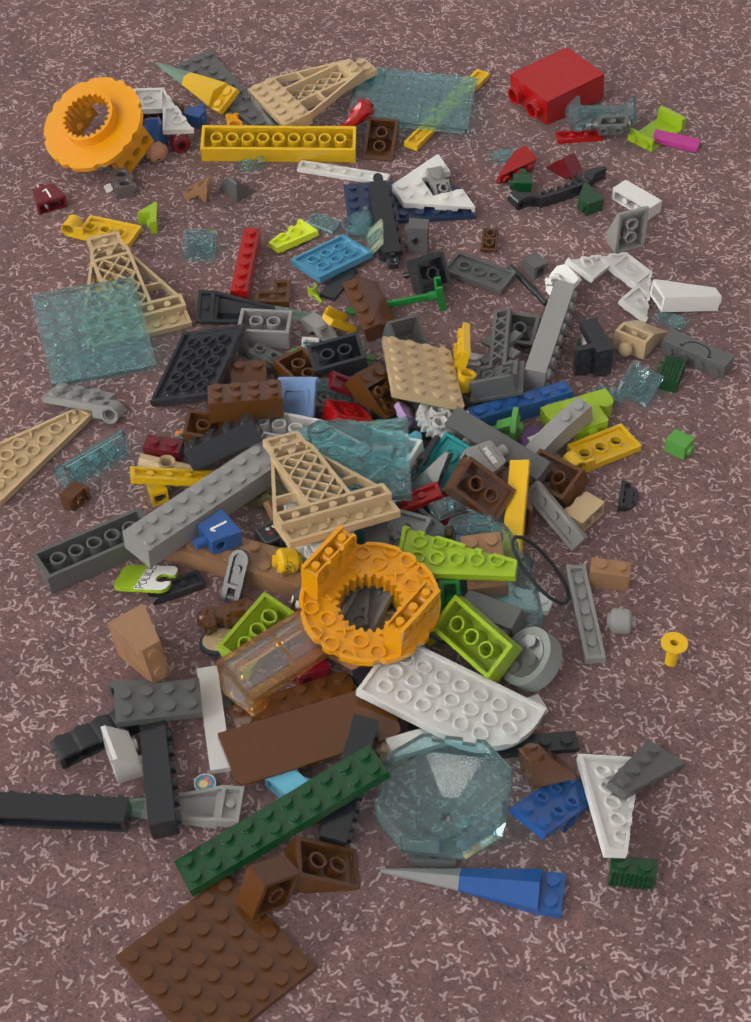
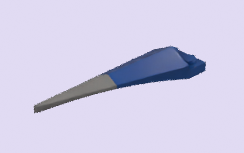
[380,868,566,918]

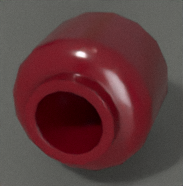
[169,134,191,153]

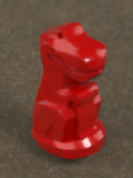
[339,97,375,126]

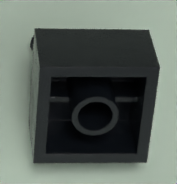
[403,251,452,295]

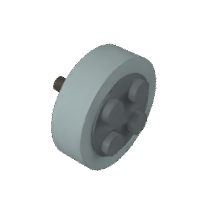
[503,627,562,692]

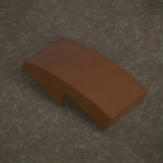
[480,228,499,253]

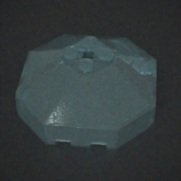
[374,733,513,861]

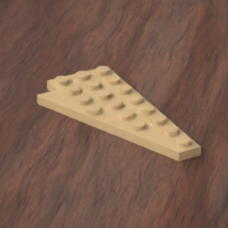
[0,408,93,508]

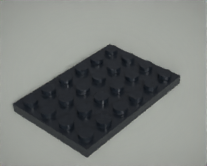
[150,324,246,407]

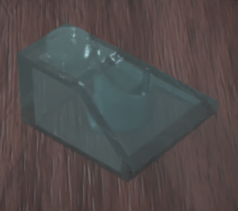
[182,229,217,263]
[615,361,664,408]

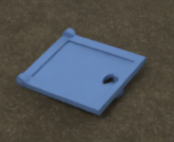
[278,377,320,418]

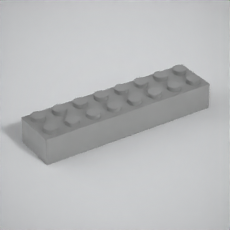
[523,281,577,392]

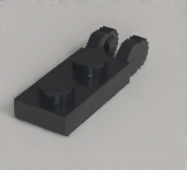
[148,570,206,606]

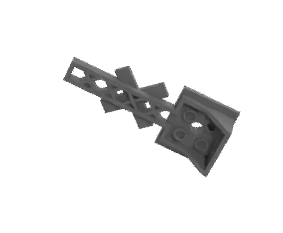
[468,307,525,404]
[376,314,484,408]

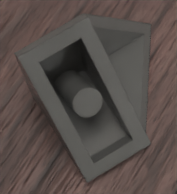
[218,175,256,202]

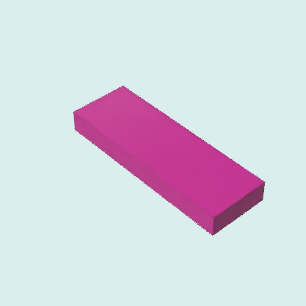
[653,129,700,152]

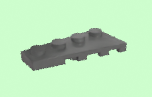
[606,740,685,800]

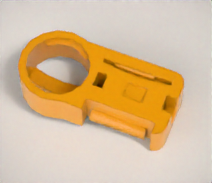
[225,113,243,125]

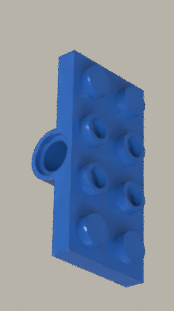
[509,779,590,840]

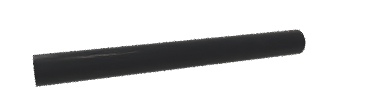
[508,264,548,306]

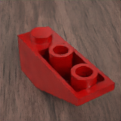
[496,146,537,184]

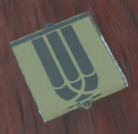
[366,219,384,254]

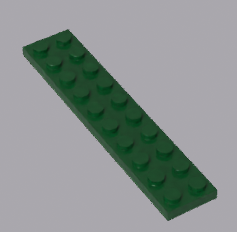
[174,744,391,897]

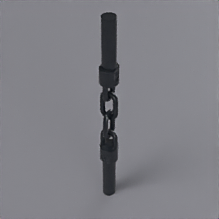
[392,435,440,506]

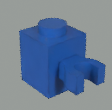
[183,103,208,129]

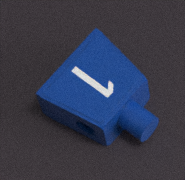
[192,509,243,554]

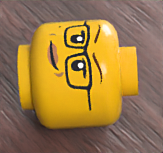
[272,547,303,574]

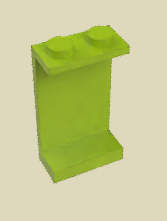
[627,106,686,152]

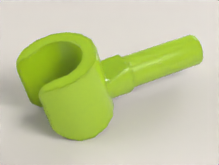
[307,284,323,304]

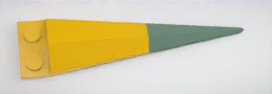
[156,62,240,115]

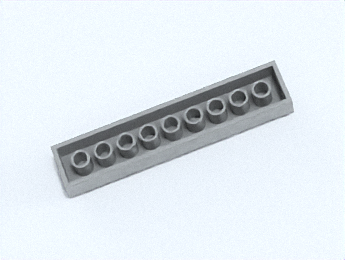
[122,435,280,568]

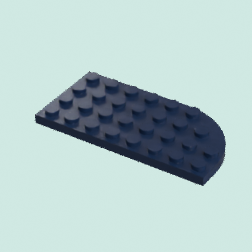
[343,181,476,227]

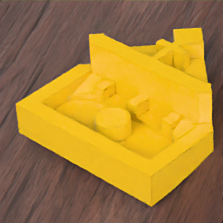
[322,305,358,333]

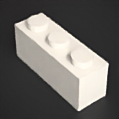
[612,180,662,220]

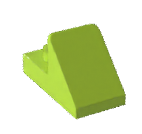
[137,202,158,234]

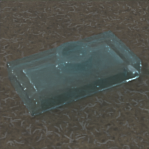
[489,147,519,164]

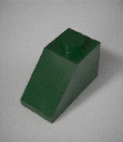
[577,182,604,216]

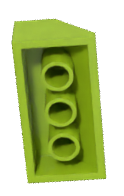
[217,592,297,681]

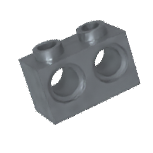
[109,167,137,200]

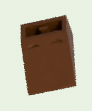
[345,362,410,420]

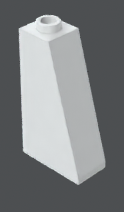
[649,279,722,312]

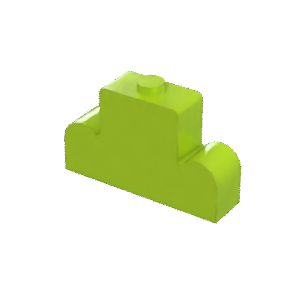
[539,388,614,441]

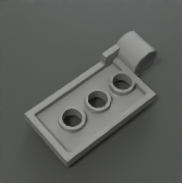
[42,383,125,424]

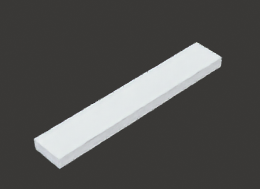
[297,160,391,183]
[197,666,231,774]

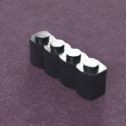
[50,709,140,769]

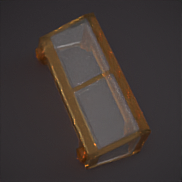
[216,608,339,717]

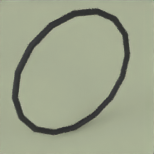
[511,535,570,605]

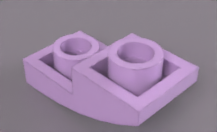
[394,401,420,429]

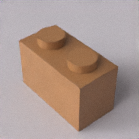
[589,557,631,591]

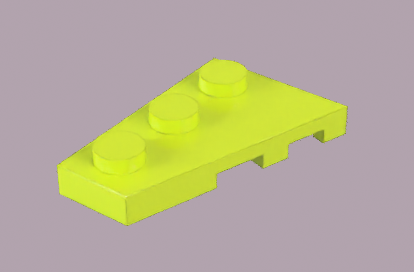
[269,219,319,253]

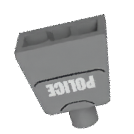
[459,440,508,474]

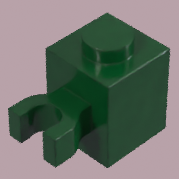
[509,169,532,192]

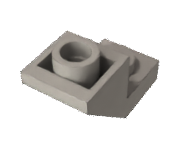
[426,166,451,195]
[300,312,337,342]

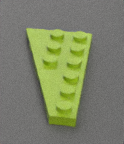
[399,525,518,581]

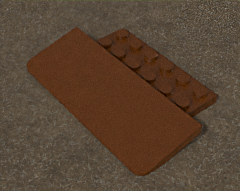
[217,671,401,785]

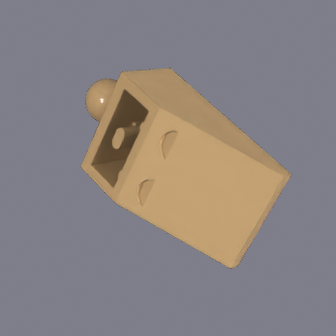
[613,320,668,360]

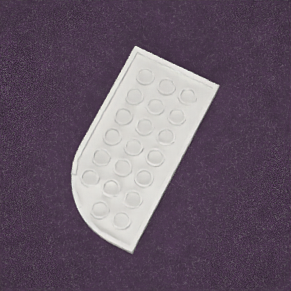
[356,646,547,751]

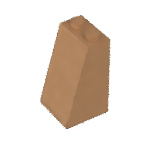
[107,604,171,683]

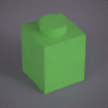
[664,429,695,460]

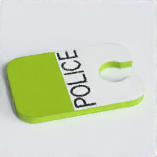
[113,564,179,593]

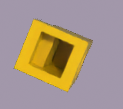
[146,484,169,506]

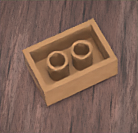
[460,532,508,598]

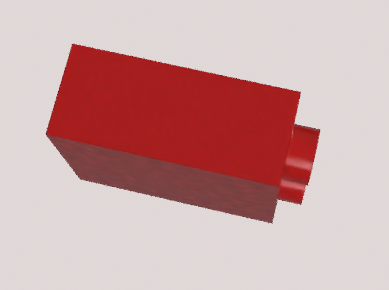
[508,47,604,125]

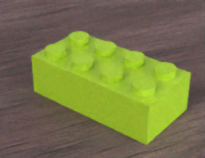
[435,595,523,682]

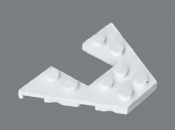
[133,87,194,135]
[392,154,475,212]
[565,252,652,323]

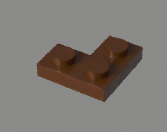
[255,280,291,307]

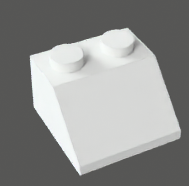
[101,725,144,784]

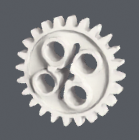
[415,403,469,441]

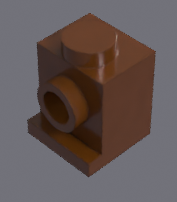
[60,480,91,511]

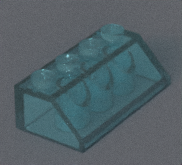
[53,429,129,488]

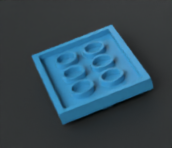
[290,234,373,283]

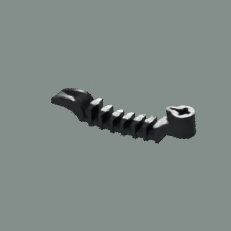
[507,166,607,210]

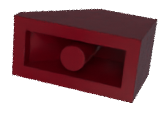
[546,153,582,179]

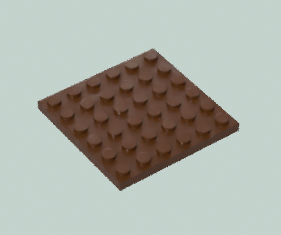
[115,875,317,1022]

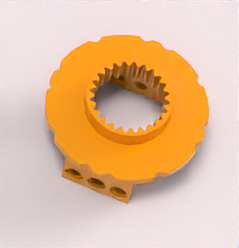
[44,77,154,173]
[299,525,441,666]

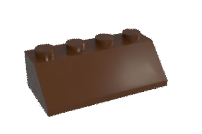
[342,277,395,342]

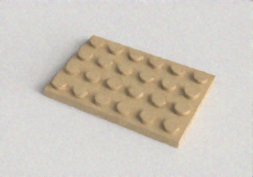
[381,336,464,410]

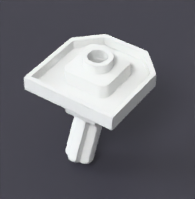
[545,264,582,295]

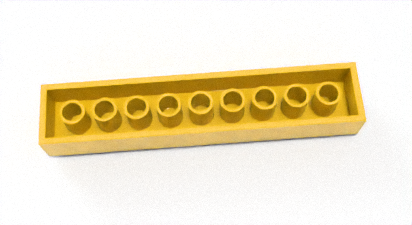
[200,125,357,163]

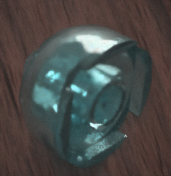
[341,207,374,238]

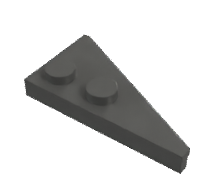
[341,585,370,632]

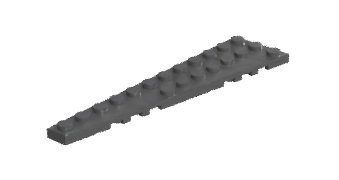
[175,51,278,126]

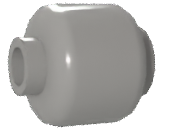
[606,608,636,635]

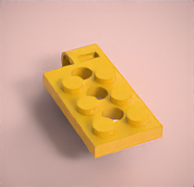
[61,215,142,249]
[452,322,477,393]
[562,423,642,473]

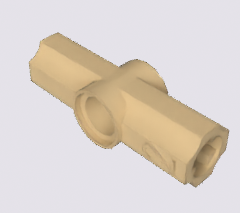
[138,454,192,469]

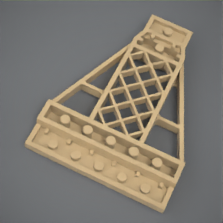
[247,58,378,126]
[82,231,192,352]
[263,430,401,549]

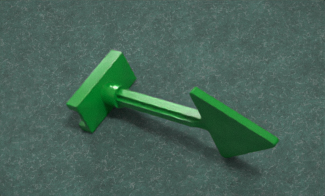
[345,276,447,316]

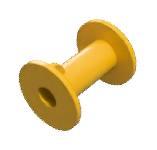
[661,632,688,667]

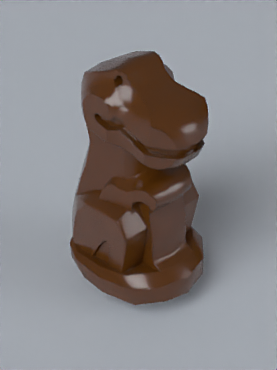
[197,597,254,634]

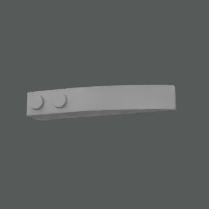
[525,397,593,454]

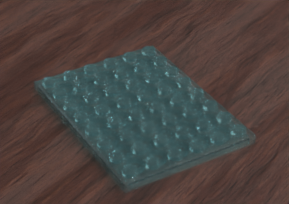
[347,67,478,134]

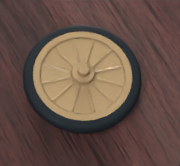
[199,626,233,656]

